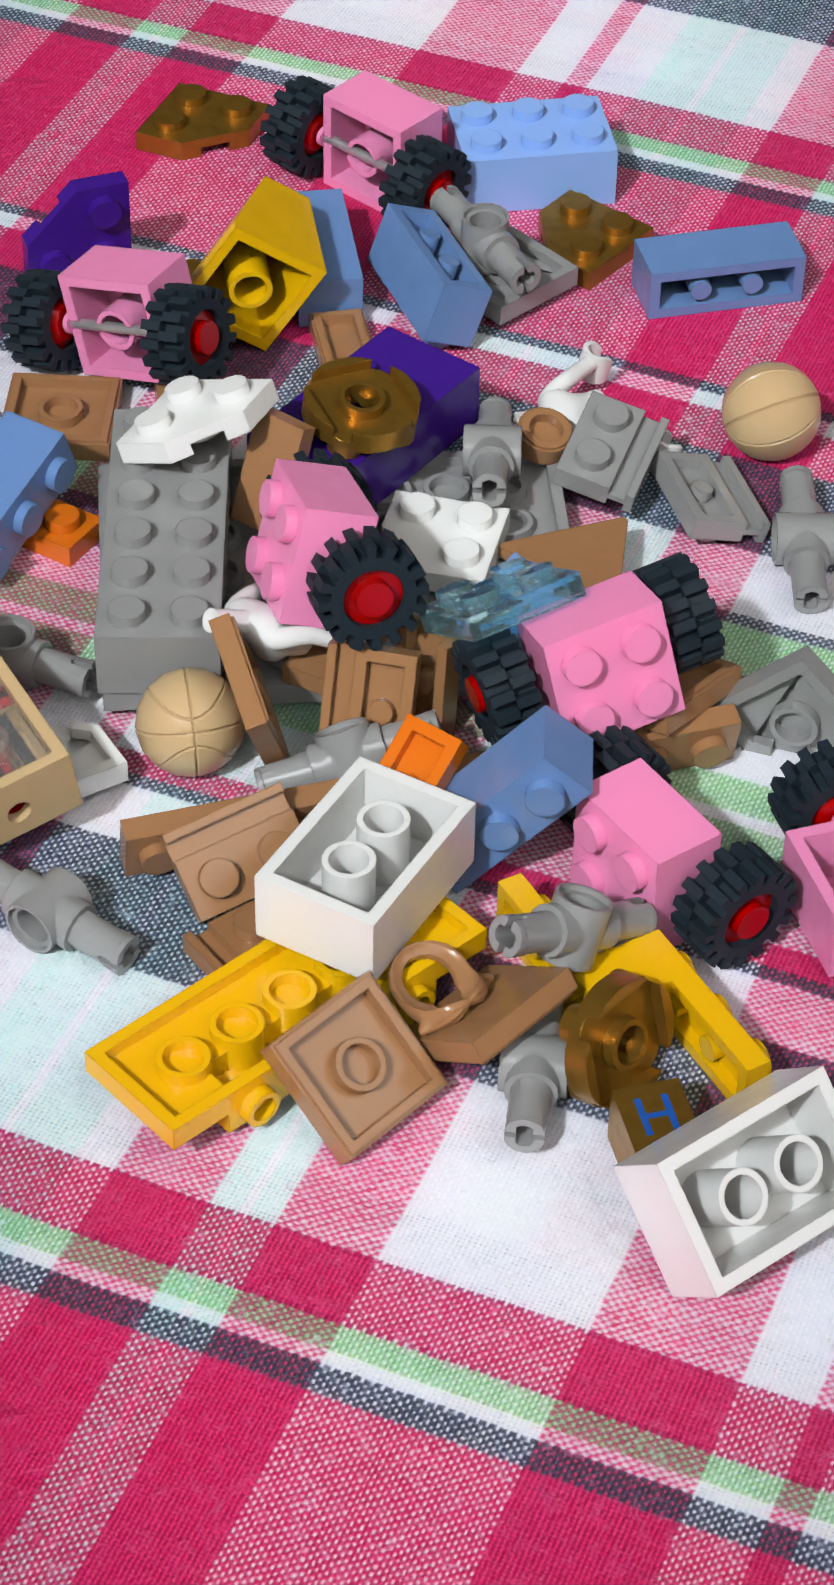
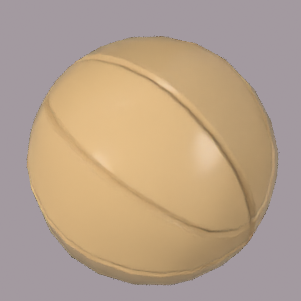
[721,361,821,461]
[135,667,245,778]

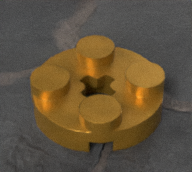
[301,357,421,460]
[558,969,674,1109]

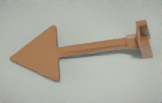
[395,517,628,736]

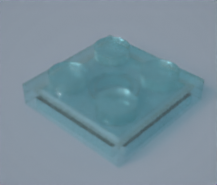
[419,557,586,643]

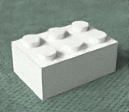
[254,756,476,980]
[613,1066,834,1298]

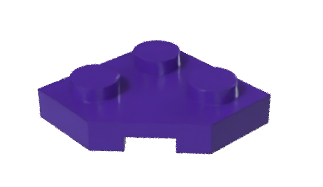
[22,171,132,275]

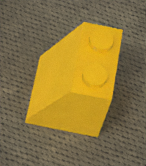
[191,176,327,351]

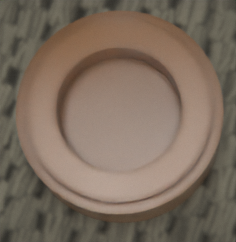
[517,407,574,465]

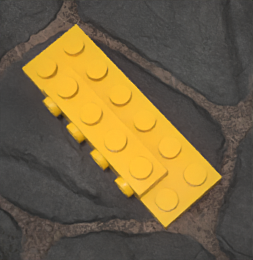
[84,896,487,1150]

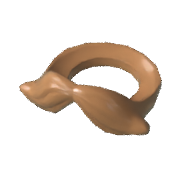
[388,940,494,1035]

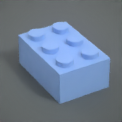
[447,94,618,212]

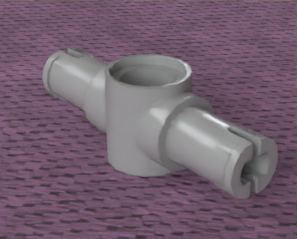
[430,185,541,294]
[462,396,522,508]
[771,465,834,614]
[0,614,97,699]
[254,709,442,791]
[0,859,140,976]
[488,883,657,972]
[497,1001,568,1153]

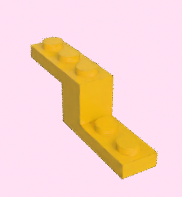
[496,873,772,1099]

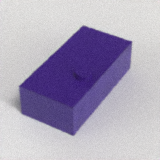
[247,326,480,505]

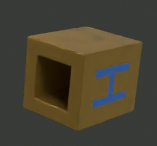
[607,1078,695,1163]

